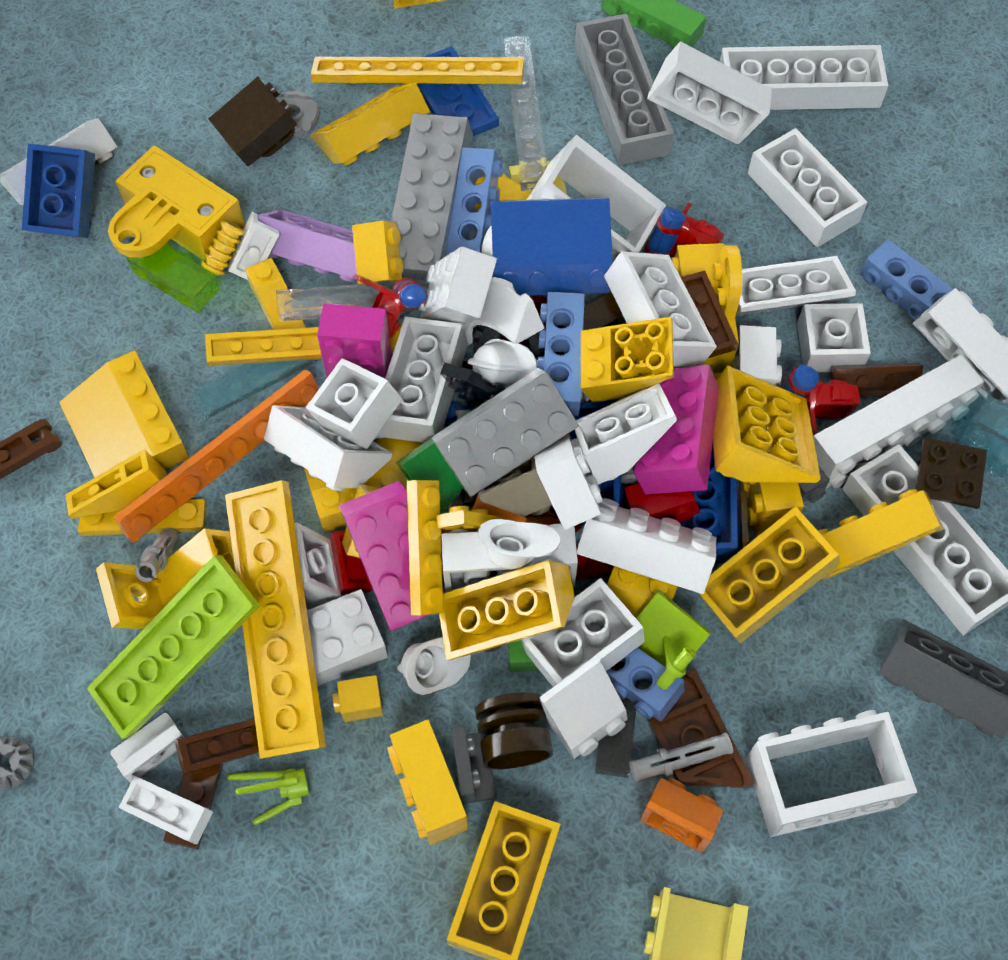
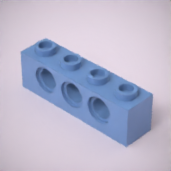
[446,148,504,256]
[860,239,978,320]
[538,292,584,416]
[606,648,685,722]

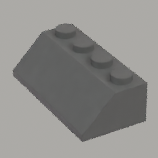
[879,619,1008,739]

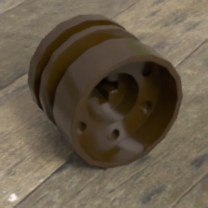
[475,692,553,770]

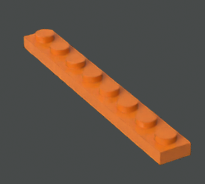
[113,370,319,543]

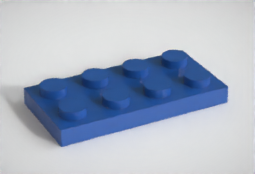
[417,46,499,136]

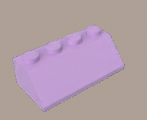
[258,209,357,282]

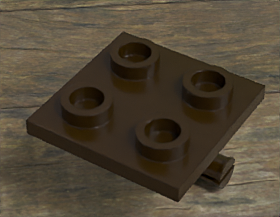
[916,437,987,509]

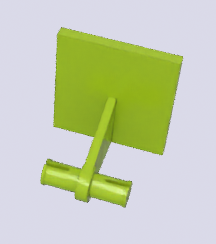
[636,591,711,690]

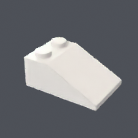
[574,383,677,484]
[539,656,628,759]

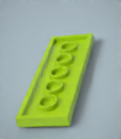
[87,555,260,740]

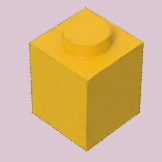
[332,675,383,722]

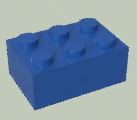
[22,143,95,238]

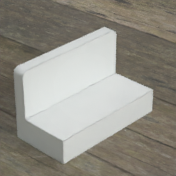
[228,212,280,280]
[110,713,184,783]

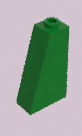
[396,399,490,514]

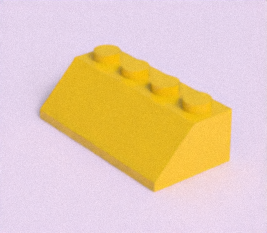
[310,82,430,166]
[439,560,575,661]

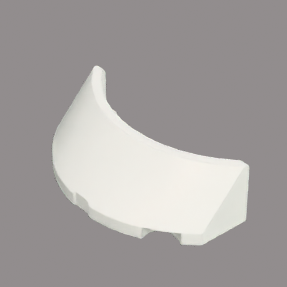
[463,277,545,346]

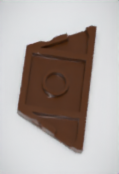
[648,668,755,788]

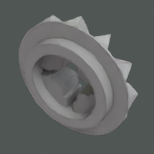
[0,736,34,790]

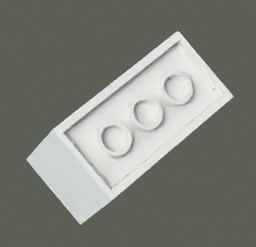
[527,135,666,263]
[746,710,917,838]

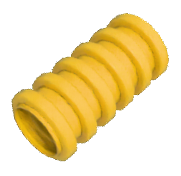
[201,220,245,276]

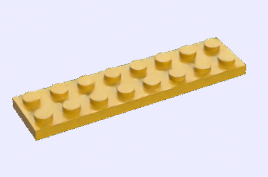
[225,480,326,759]

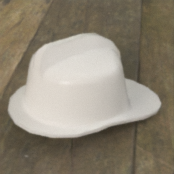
[468,339,537,388]
[478,519,560,569]
[397,637,471,695]

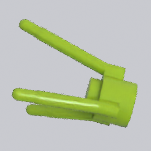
[227,767,309,825]

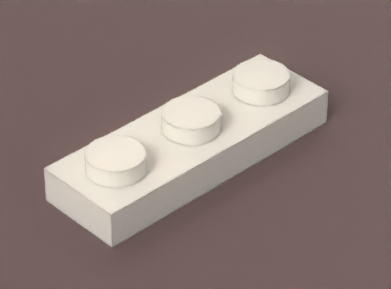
[119,776,213,845]

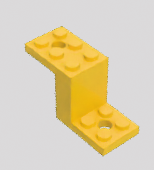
[96,528,235,629]

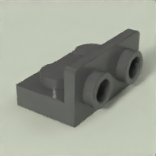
[451,726,496,804]

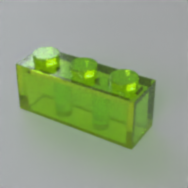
[127,243,220,313]

